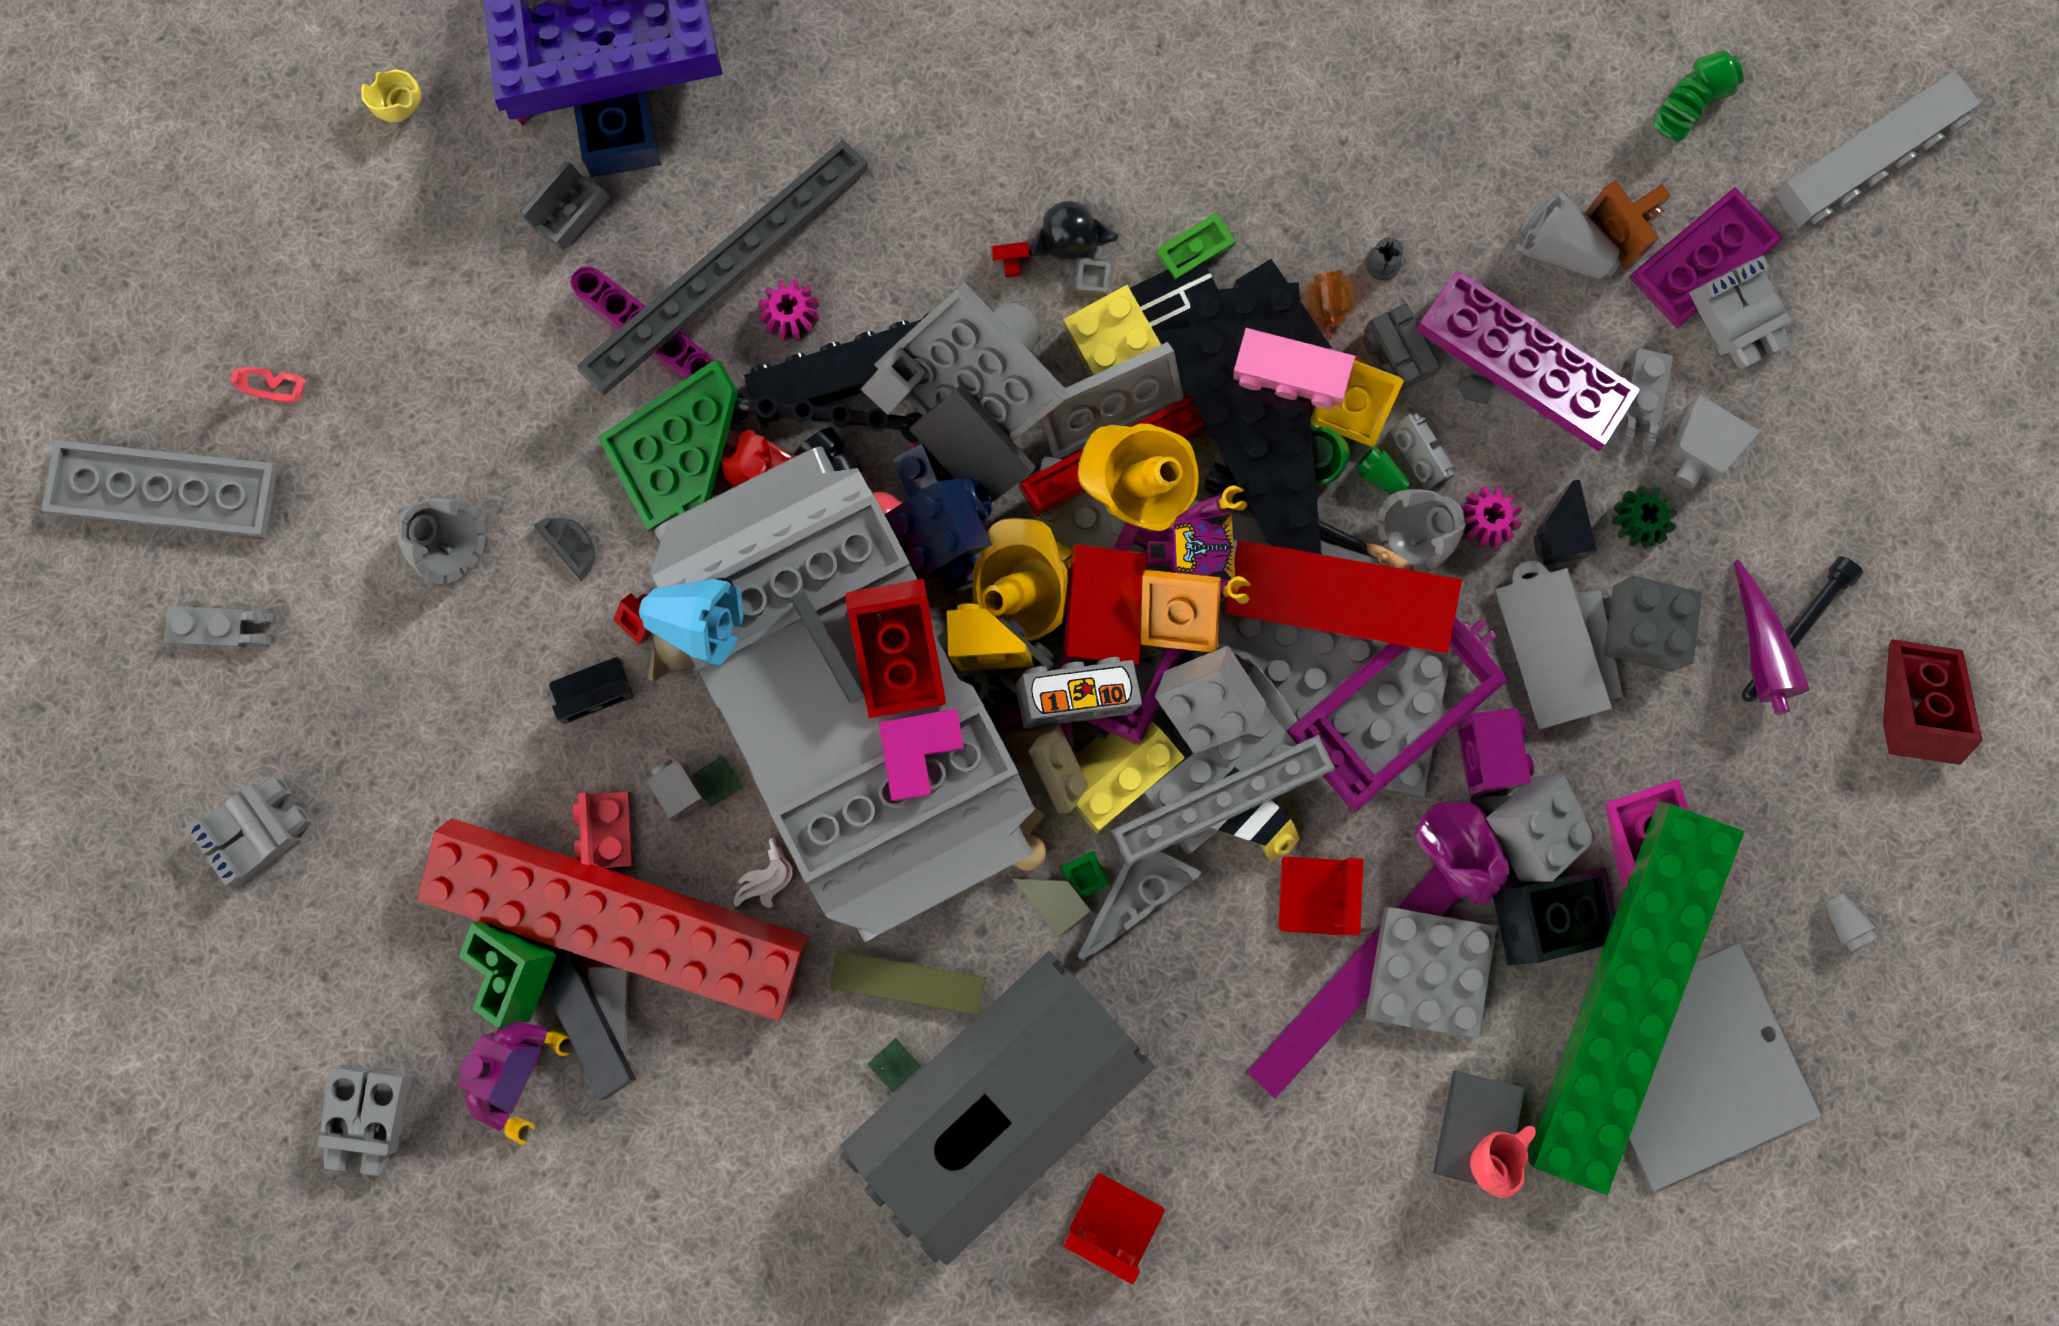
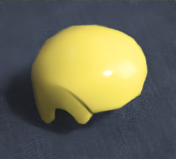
[361,69,422,123]

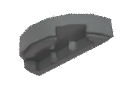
[534,518,595,582]

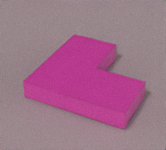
[878,709,964,802]

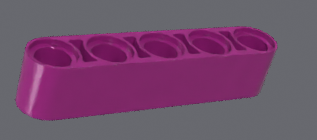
[570,266,714,381]

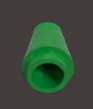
[1355,446,1410,495]

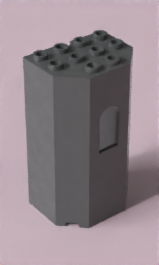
[840,950,1156,1265]

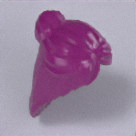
[1416,801,1509,905]

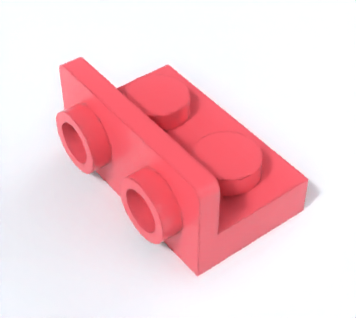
[573,791,633,869]

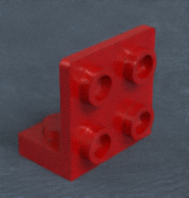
[1278,856,1364,937]
[1062,1173,1165,1285]

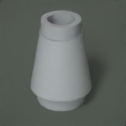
[1824,893,1878,952]

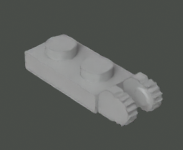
[1620,348,1673,451]
[164,606,273,648]

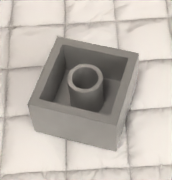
[1155,646,1267,754]
[1486,775,1597,881]

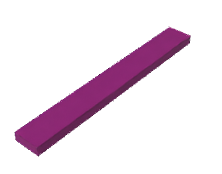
[1246,865,1459,1099]

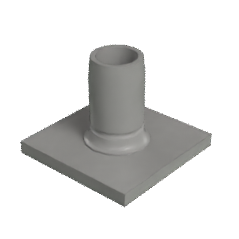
[874,282,1070,441]

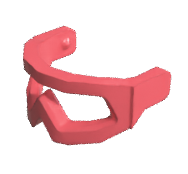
[231,367,306,402]

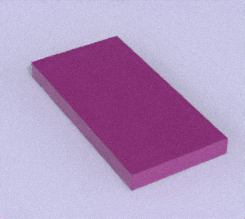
[1629,187,1784,329]

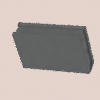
[1433,1071,1525,1184]

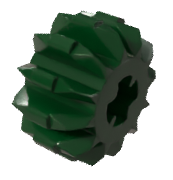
[1611,486,1678,549]

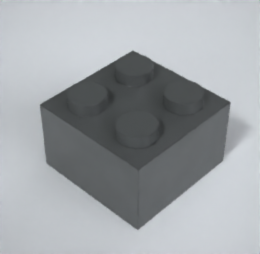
[1604,575,1702,672]

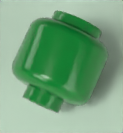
[1687,50,1744,103]

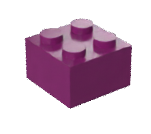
[1457,707,1534,796]

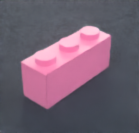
[1233,328,1355,409]

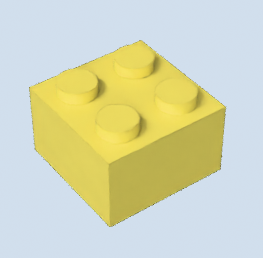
[1063,285,1161,377]

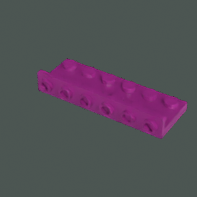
[1415,270,1640,452]

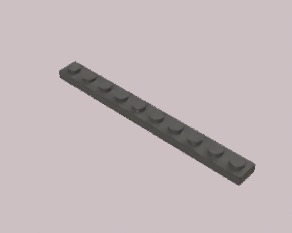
[577,139,868,396]

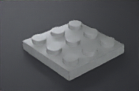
[1365,906,1497,1039]

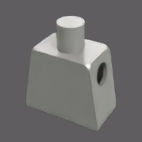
[1668,395,1760,489]

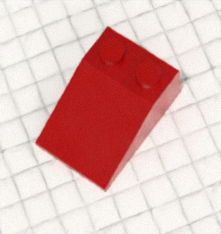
[845,578,946,719]

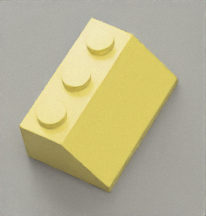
[1074,721,1185,834]

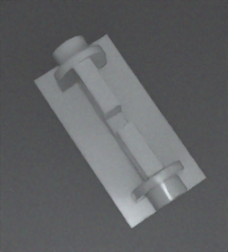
[1389,413,1455,490]

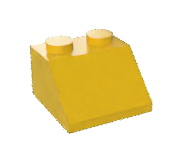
[947,604,1034,671]

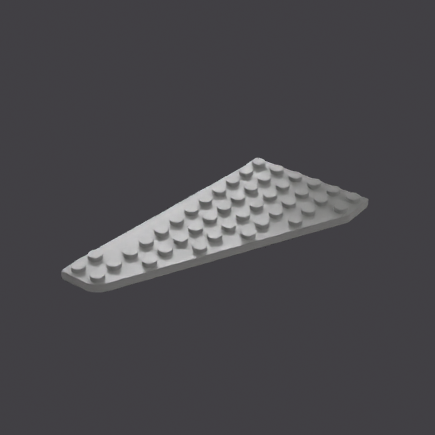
[1033,456,1465,799]

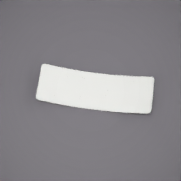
[1245,659,1297,732]

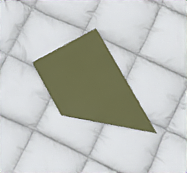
[1012,878,1091,937]

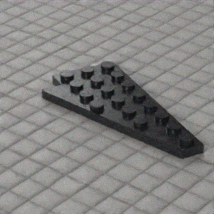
[1158,282,1322,554]

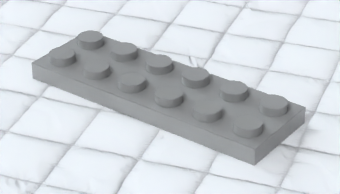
[41,440,278,538]

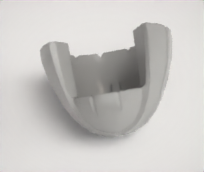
[1377,489,1465,573]
[397,498,486,584]

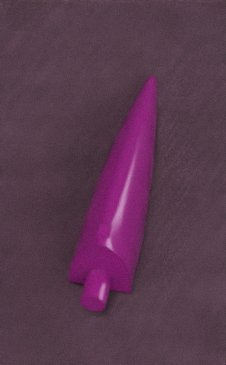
[1734,560,1810,715]

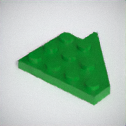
[598,360,738,532]

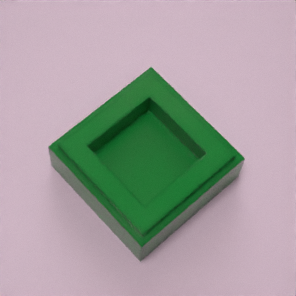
[1060,851,1110,899]

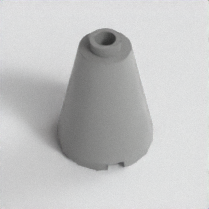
[1516,188,1621,280]

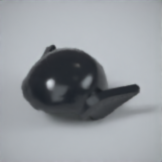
[1029,201,1118,260]

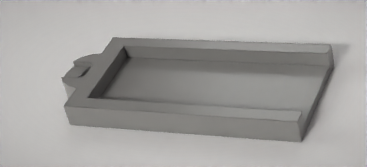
[1495,561,1612,730]

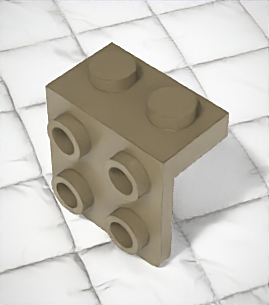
[999,724,1088,814]

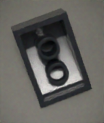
[1493,868,1616,965]

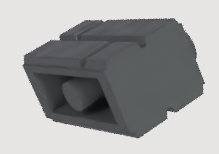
[1363,303,1441,392]

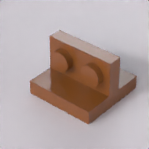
[1585,180,1671,271]

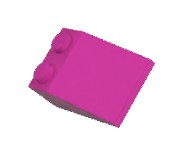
[1605,779,1689,891]

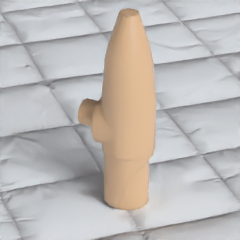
[1366,543,1411,569]

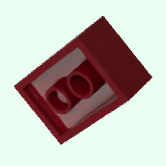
[1883,639,1983,765]

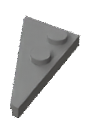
[1077,851,1201,961]

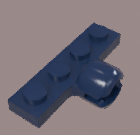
[893,443,992,593]

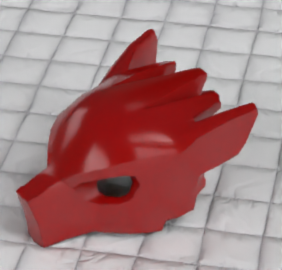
[720,430,793,488]

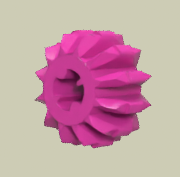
[758,279,820,342]
[1461,486,1522,548]

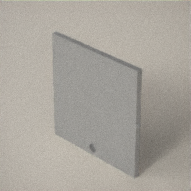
[1571,943,1822,1192]

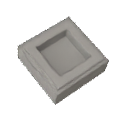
[1073,257,1113,298]

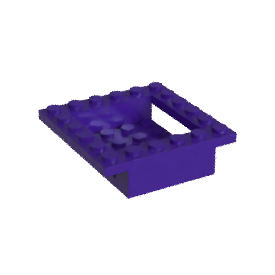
[484,0,723,120]

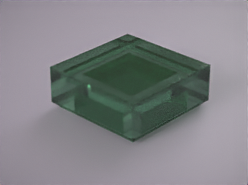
[691,756,744,807]
[868,1038,921,1092]

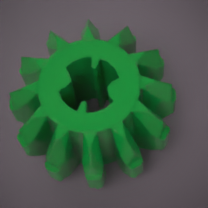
[1653,77,1712,142]

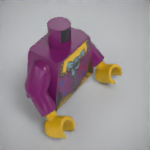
[1147,486,1251,604]

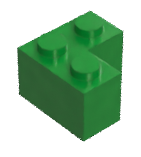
[459,921,556,1029]

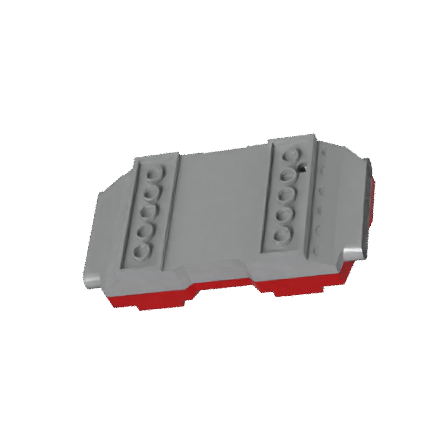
[650,447,1035,942]

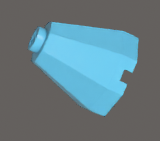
[639,579,744,666]

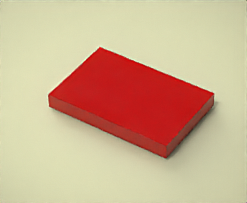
[1063,544,1147,666]

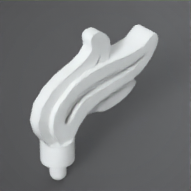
[734,838,793,908]

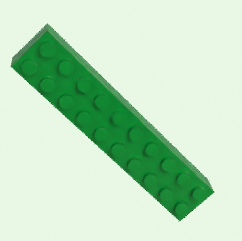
[1527,801,1745,1196]

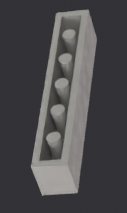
[1774,70,1981,228]

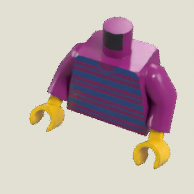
[457,1021,570,1145]

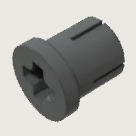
[1365,238,1403,280]

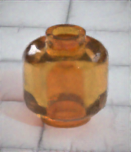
[1307,270,1356,325]

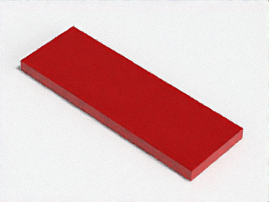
[1225,540,1462,654]

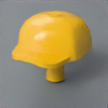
[1078,423,1199,531]
[972,518,1070,641]

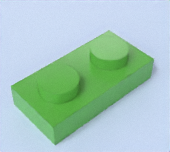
[1155,213,1236,280]

